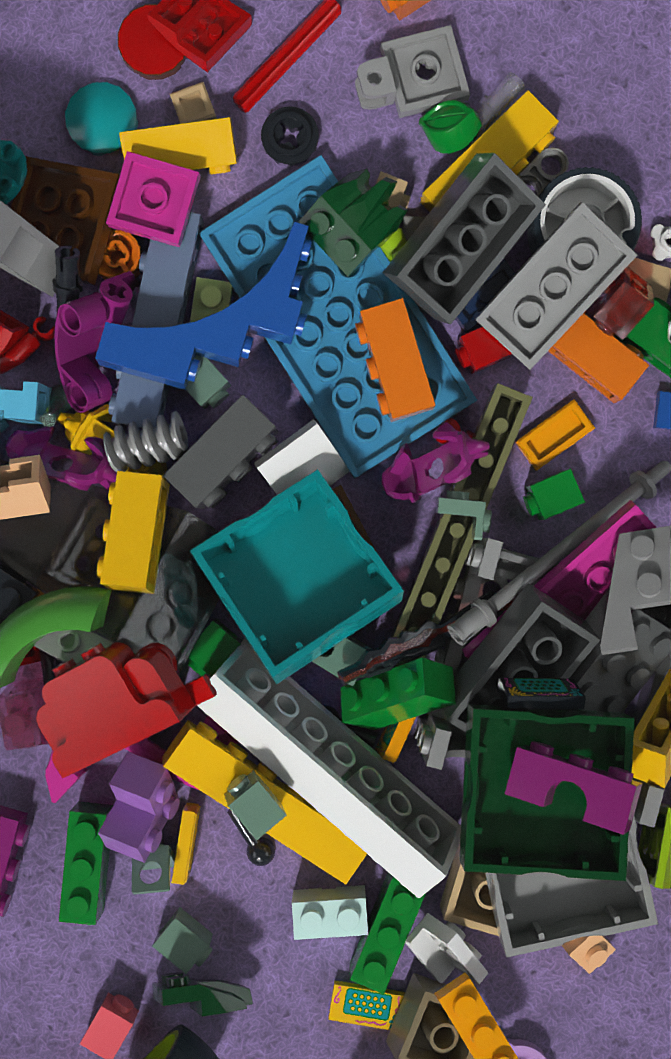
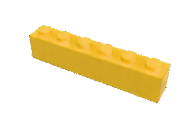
[162,720,367,884]

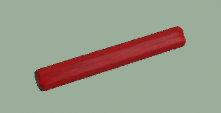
[233,0,341,113]

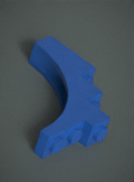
[95,222,313,390]

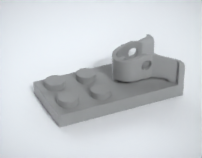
[473,202,638,370]

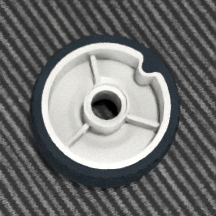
[527,167,642,255]

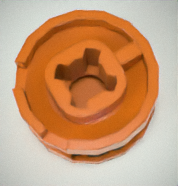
[99,230,143,280]

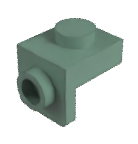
[436,490,492,541]

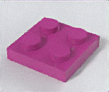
[106,151,201,248]

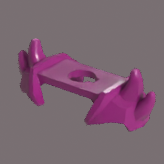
[382,422,490,503]
[5,425,117,491]

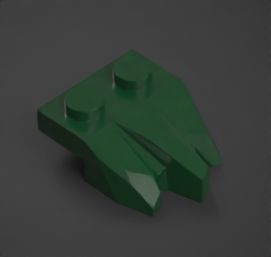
[298,168,408,277]
[152,972,253,1017]

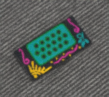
[497,677,586,710]

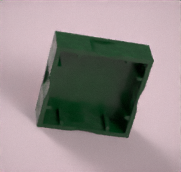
[459,703,634,881]

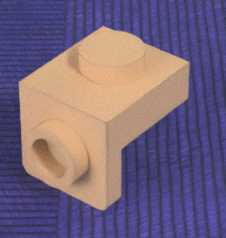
[562,936,616,974]

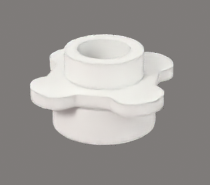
[650,224,671,261]

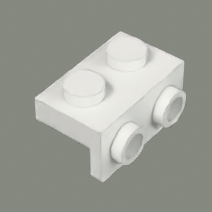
[405,913,488,985]

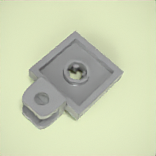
[355,25,470,118]

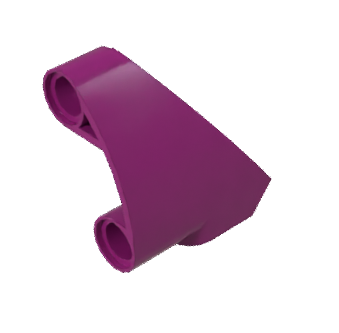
[54,271,139,413]

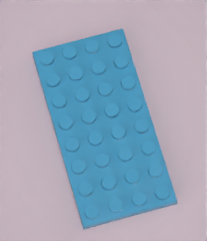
[199,155,477,479]

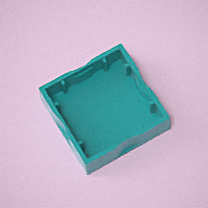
[190,469,404,685]

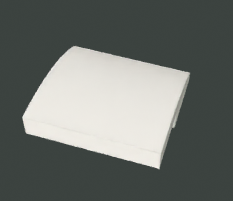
[254,419,350,495]

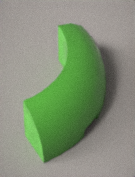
[0,586,111,688]

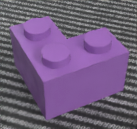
[98,751,180,863]

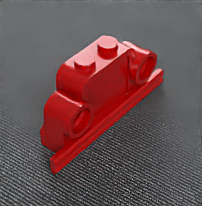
[36,642,217,779]

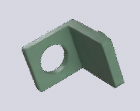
[132,844,175,895]

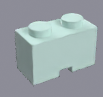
[292,885,368,940]

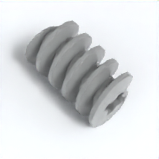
[104,411,188,472]

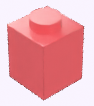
[80,993,139,1059]

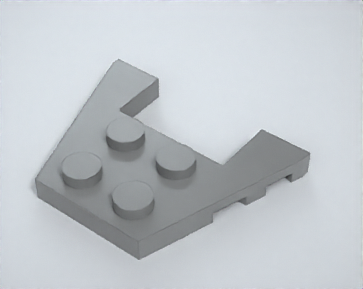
[600,526,671,655]

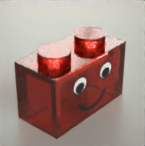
[594,266,654,339]

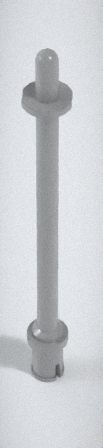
[447,461,671,646]

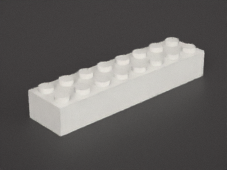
[197,638,461,898]

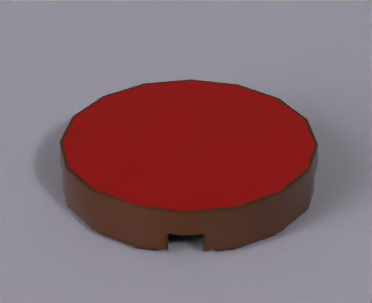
[118,4,187,80]

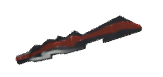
[337,590,514,685]

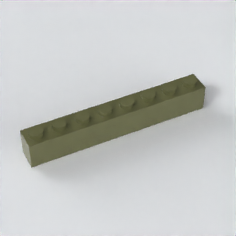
[383,383,533,667]

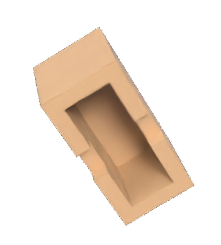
[0,455,51,520]

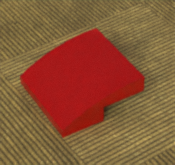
[147,0,252,73]

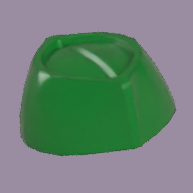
[418,100,482,154]

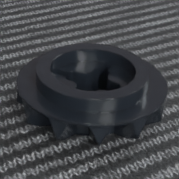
[261,106,319,167]

